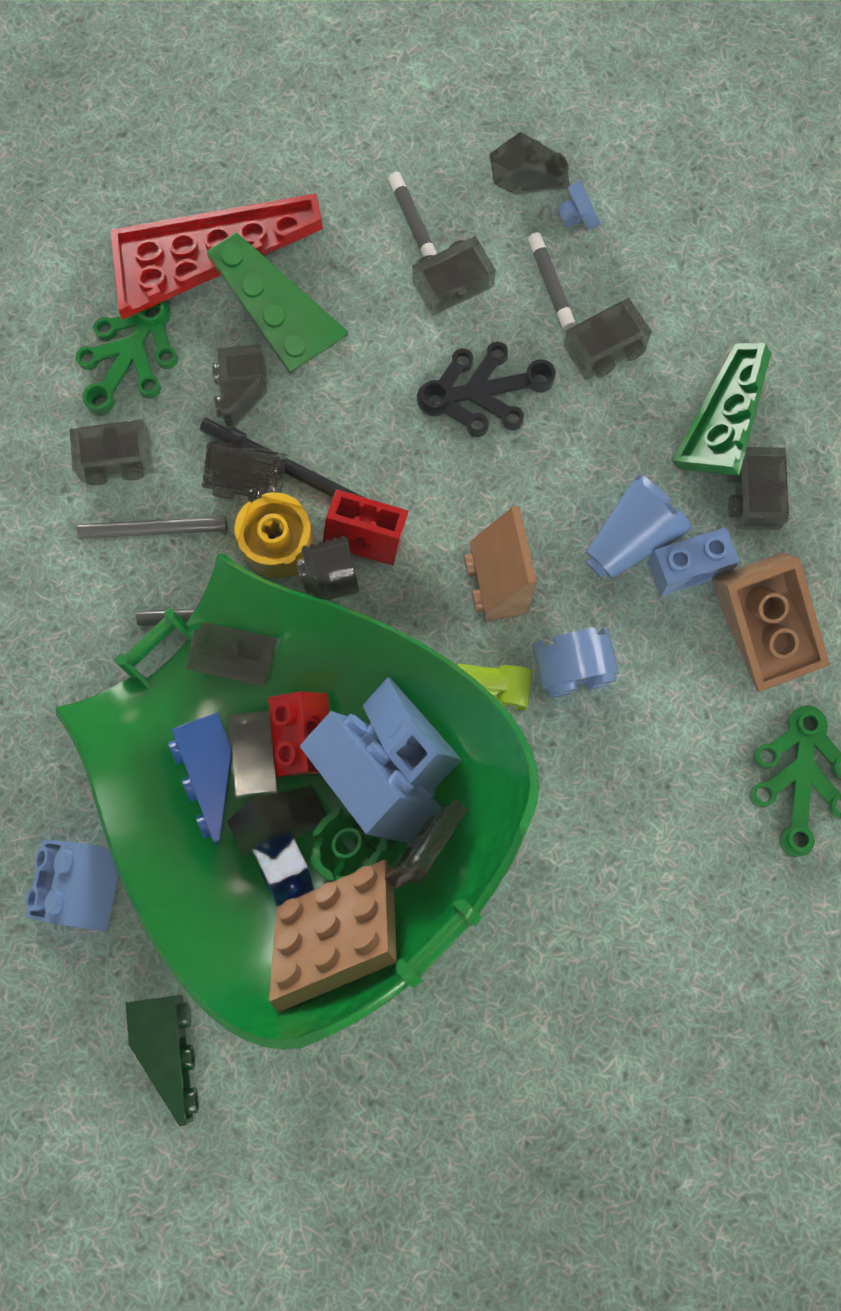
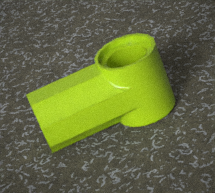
[458,663,532,711]

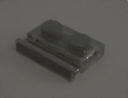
[384,799,468,889]

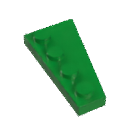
[672,343,771,476]

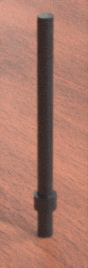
[200,417,363,497]

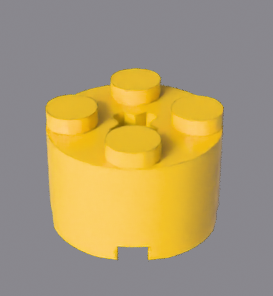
[234,492,315,579]

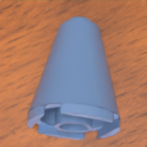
[586,475,692,578]

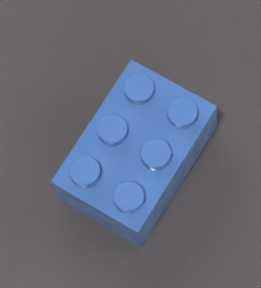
[300,711,442,843]

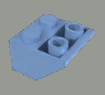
[25,839,119,932]

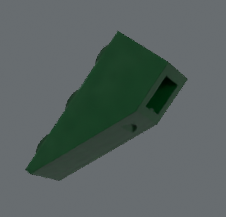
[126,995,199,1127]

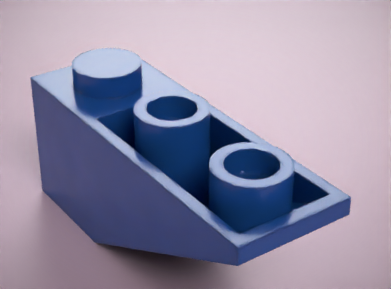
[168,712,233,846]

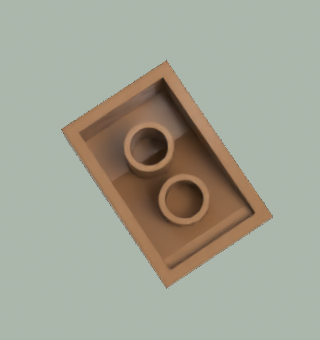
[464,506,537,622]
[712,552,830,692]

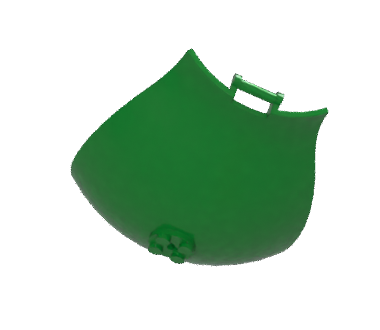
[56,554,539,1050]

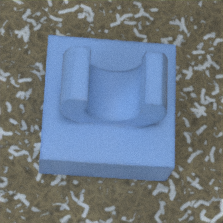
[557,180,601,230]

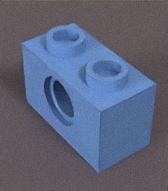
[647,527,740,597]

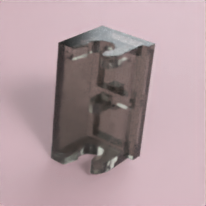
[186,621,279,686]

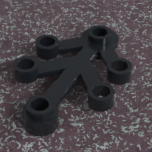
[417,342,556,437]

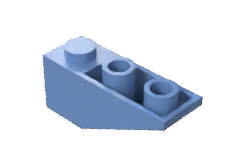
[363,677,462,789]

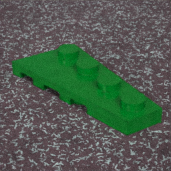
[207,232,349,374]

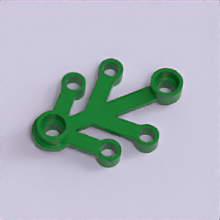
[76,301,178,415]
[749,706,841,857]

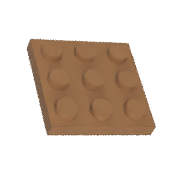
[269,859,397,1012]

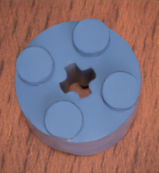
[532,627,619,698]

